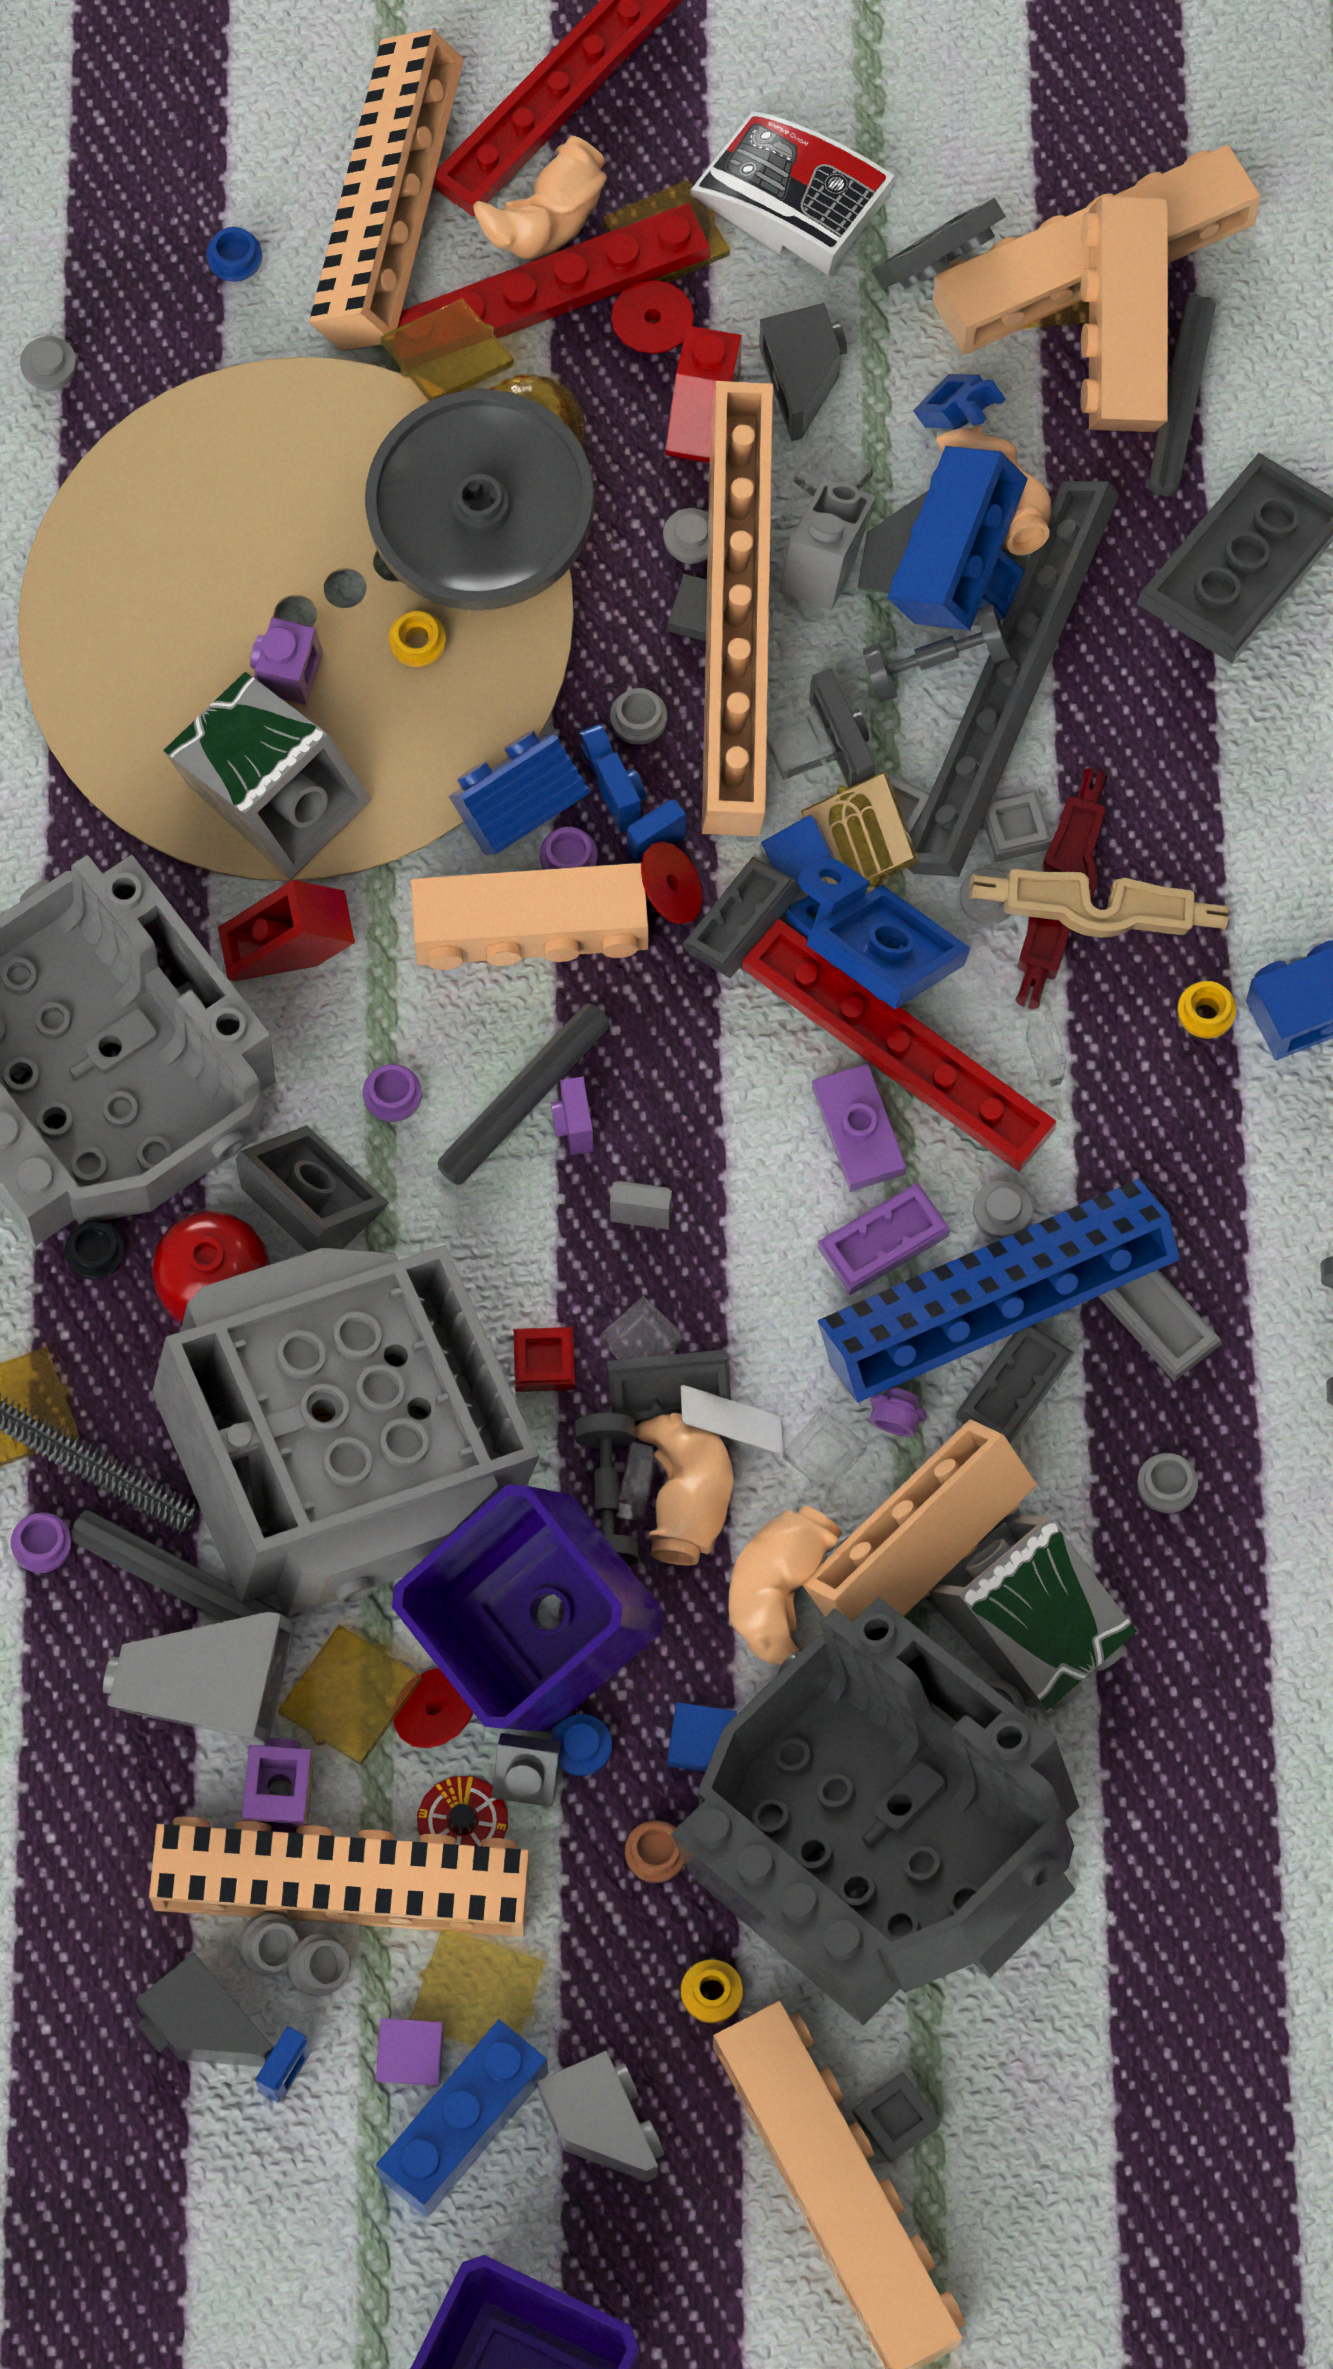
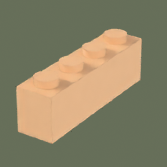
[1080,196,1168,432]
[411,863,648,970]
[801,1419,1037,1622]

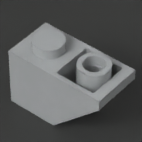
[778,478,876,610]
[537,2051,664,2182]

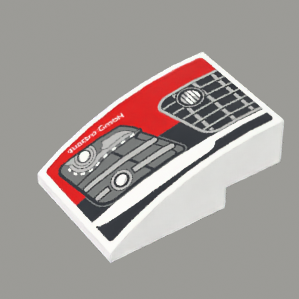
[690,111,895,275]

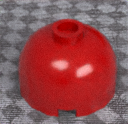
[152,1210,270,1324]

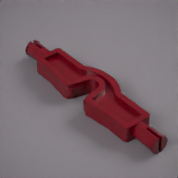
[1015,768,1107,1009]

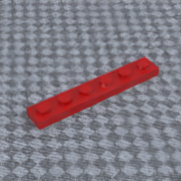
[433,0,682,217]
[389,202,710,374]
[742,918,1057,1173]

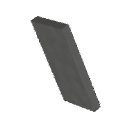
[1137,453,1333,664]

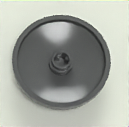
[365,389,595,610]

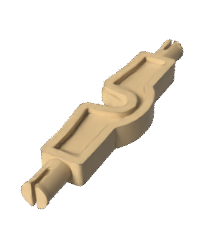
[969,869,1229,938]

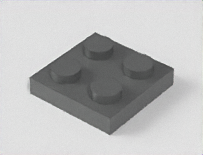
[871,197,1006,290]

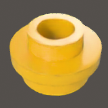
[389,611,446,667]
[1177,981,1236,1039]
[681,1959,743,2023]

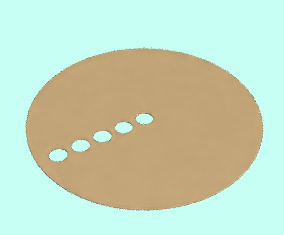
[18,357,574,881]

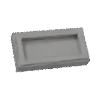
[1098,1270,1221,1382]

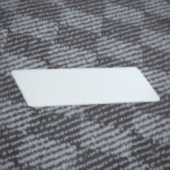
[681,1385,783,1454]

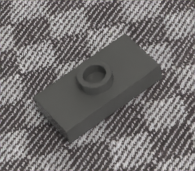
[809,668,876,796]
[682,857,801,979]
[956,1325,1073,1444]
[607,1350,731,1422]

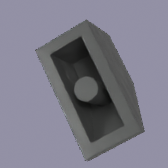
[759,303,847,441]
[135,1952,273,2067]

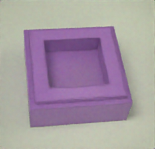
[375,2018,445,2086]

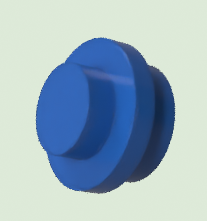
[207,227,262,282]
[551,1714,612,1776]

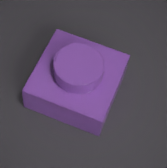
[551,1076,593,1155]

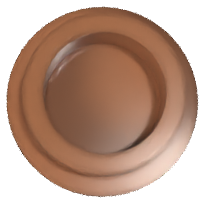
[625,1820,685,1883]

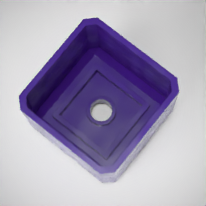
[392,1484,663,1732]
[410,2255,639,2369]

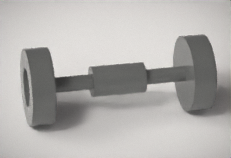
[863,604,1011,703]
[575,1413,639,1567]

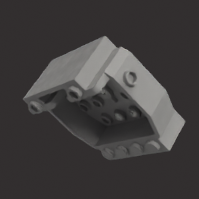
[0,855,276,1247]
[152,1245,540,1617]

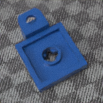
[786,857,971,1009]

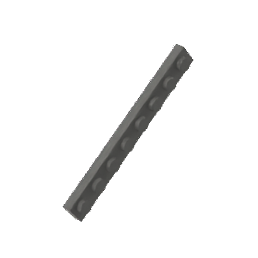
[903,481,1119,877]

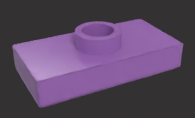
[812,1063,906,1192]
[818,1182,950,1295]

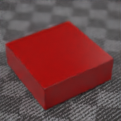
[513,1327,575,1392]

